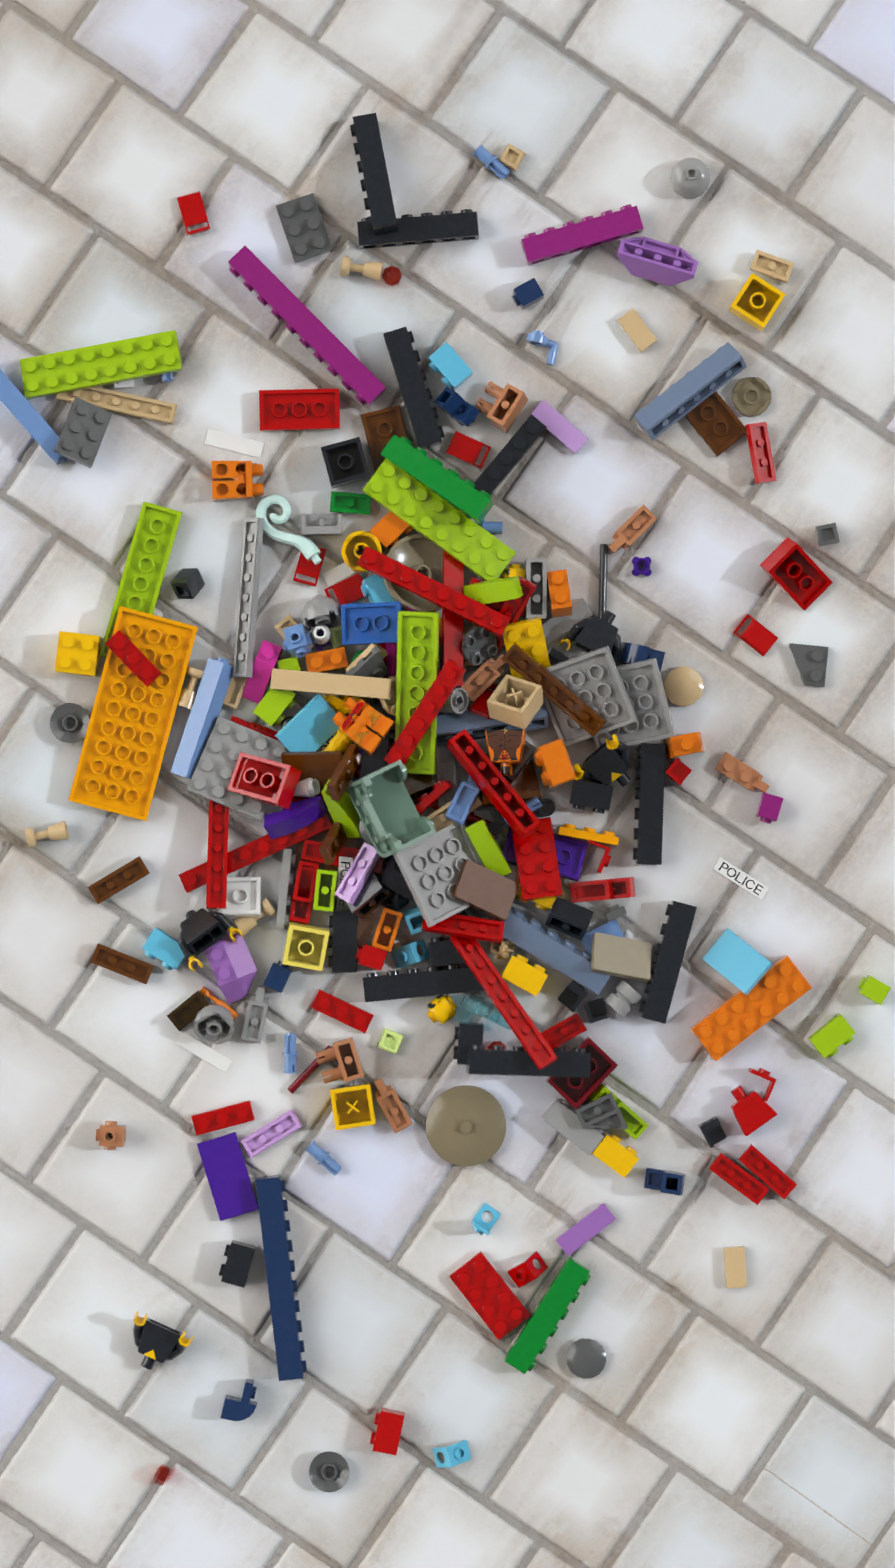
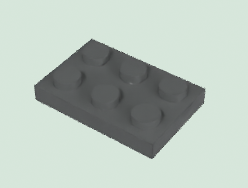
[276,193,333,263]
[53,397,113,468]

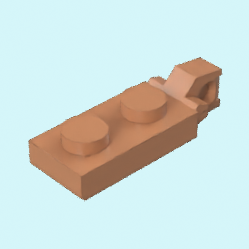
[608,504,657,554]
[461,654,506,703]
[715,752,769,793]
[374,1078,413,1134]

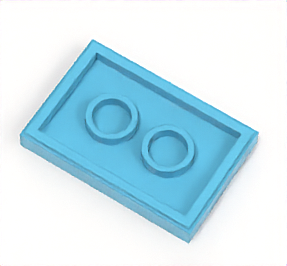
[275,694,339,752]
[702,928,773,995]

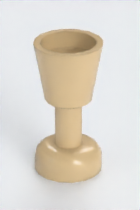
[341,256,383,281]
[177,666,204,710]
[25,820,69,848]
[233,898,277,936]

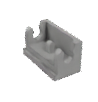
[301,513,342,536]

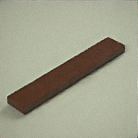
[501,643,607,737]

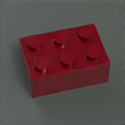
[546,1036,618,1109]

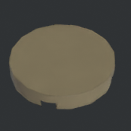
[731,377,771,417]

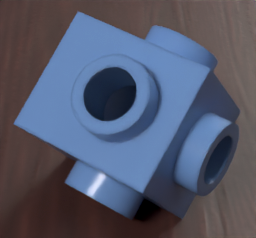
[282,623,313,658]

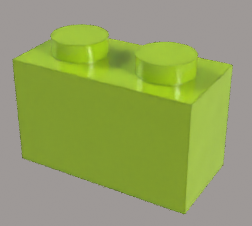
[253,689,297,727]
[313,869,338,912]
[807,1013,856,1058]

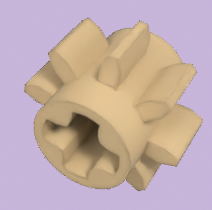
[489,937,514,960]

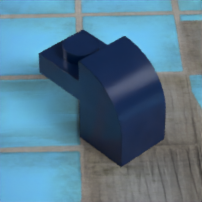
[434,386,480,427]
[617,642,665,672]
[644,1168,686,1195]
[221,1379,258,1421]

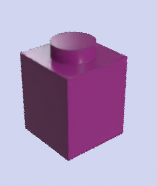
[756,792,783,824]

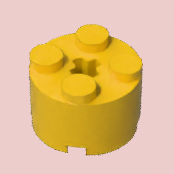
[341,531,382,573]

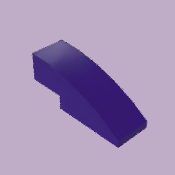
[264,796,328,840]

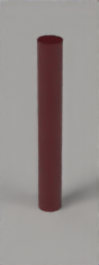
[287,1045,332,1094]

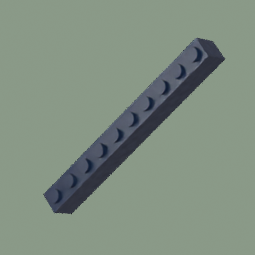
[255,1175,307,1381]

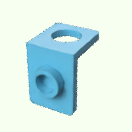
[391,939,430,969]
[471,1203,500,1236]
[432,1440,471,1468]

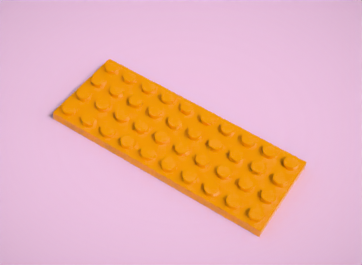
[68,606,198,821]

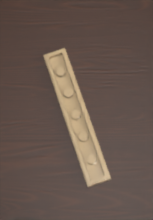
[56,387,177,425]
[270,668,391,699]

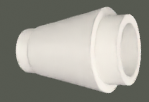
[311,624,331,645]
[293,777,320,797]

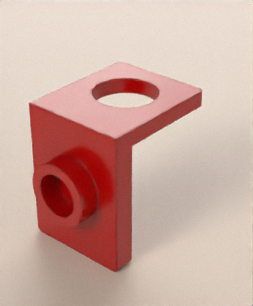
[587,840,612,874]
[748,1068,777,1101]
[508,1251,548,1288]

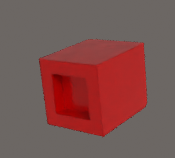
[665,757,692,786]

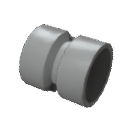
[439,687,469,714]
[605,980,642,1018]

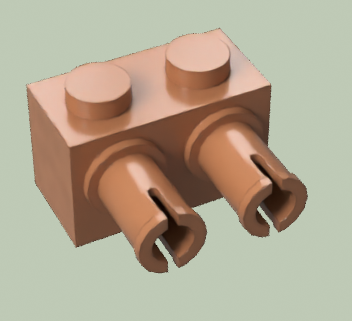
[474,381,528,433]
[315,1037,365,1084]

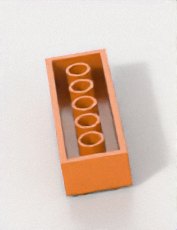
[533,739,576,789]
[690,955,812,1061]

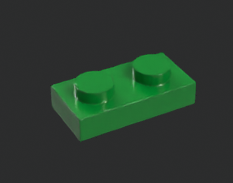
[330,491,371,515]

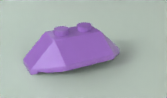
[617,237,698,286]
[205,931,257,1004]

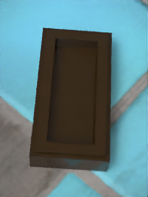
[167,990,210,1031]

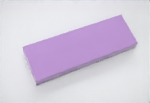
[530,399,588,454]
[334,842,380,905]
[240,1109,302,1158]

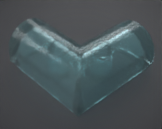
[460,994,511,1030]

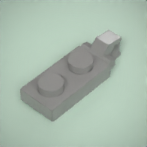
[241,986,269,1044]

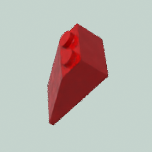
[759,537,833,611]
[227,752,302,810]

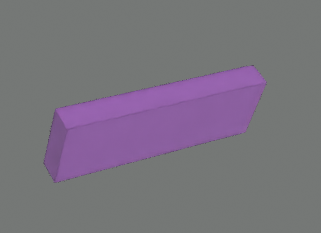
[556,1203,616,1256]

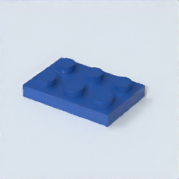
[341,602,402,645]

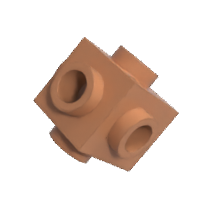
[96,1121,126,1150]

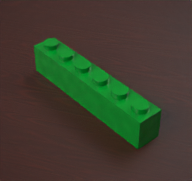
[381,435,494,524]
[504,1257,591,1374]

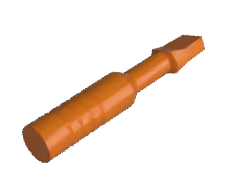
[200,986,239,1020]

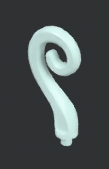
[256,494,322,565]

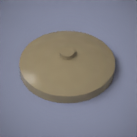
[383,534,443,612]
[426,1085,506,1166]

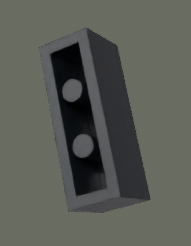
[328,911,358,973]

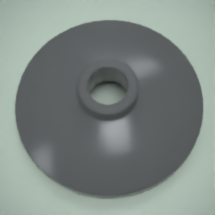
[50,703,90,743]
[309,1451,349,1492]

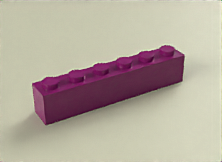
[521,204,644,266]

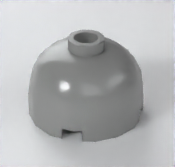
[670,158,710,199]
[302,595,341,631]
[194,1005,234,1044]

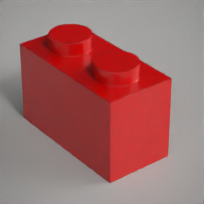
[356,943,388,971]
[370,1407,405,1455]

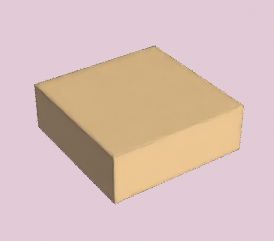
[498,143,526,172]

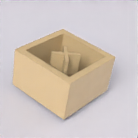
[487,674,544,730]

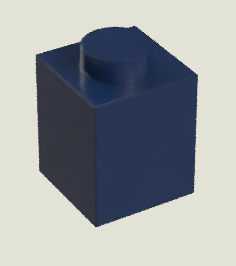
[512,278,544,310]
[263,960,292,993]

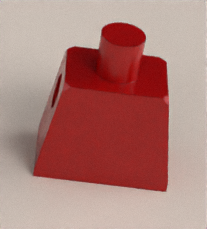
[730,1085,777,1137]

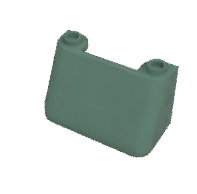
[347,759,436,858]

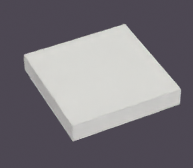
[220,877,261,917]

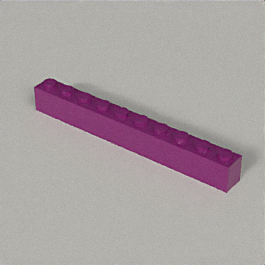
[228,246,386,407]

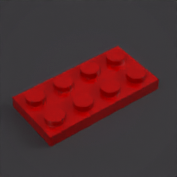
[259,388,340,431]
[511,817,563,901]
[449,1251,531,1340]

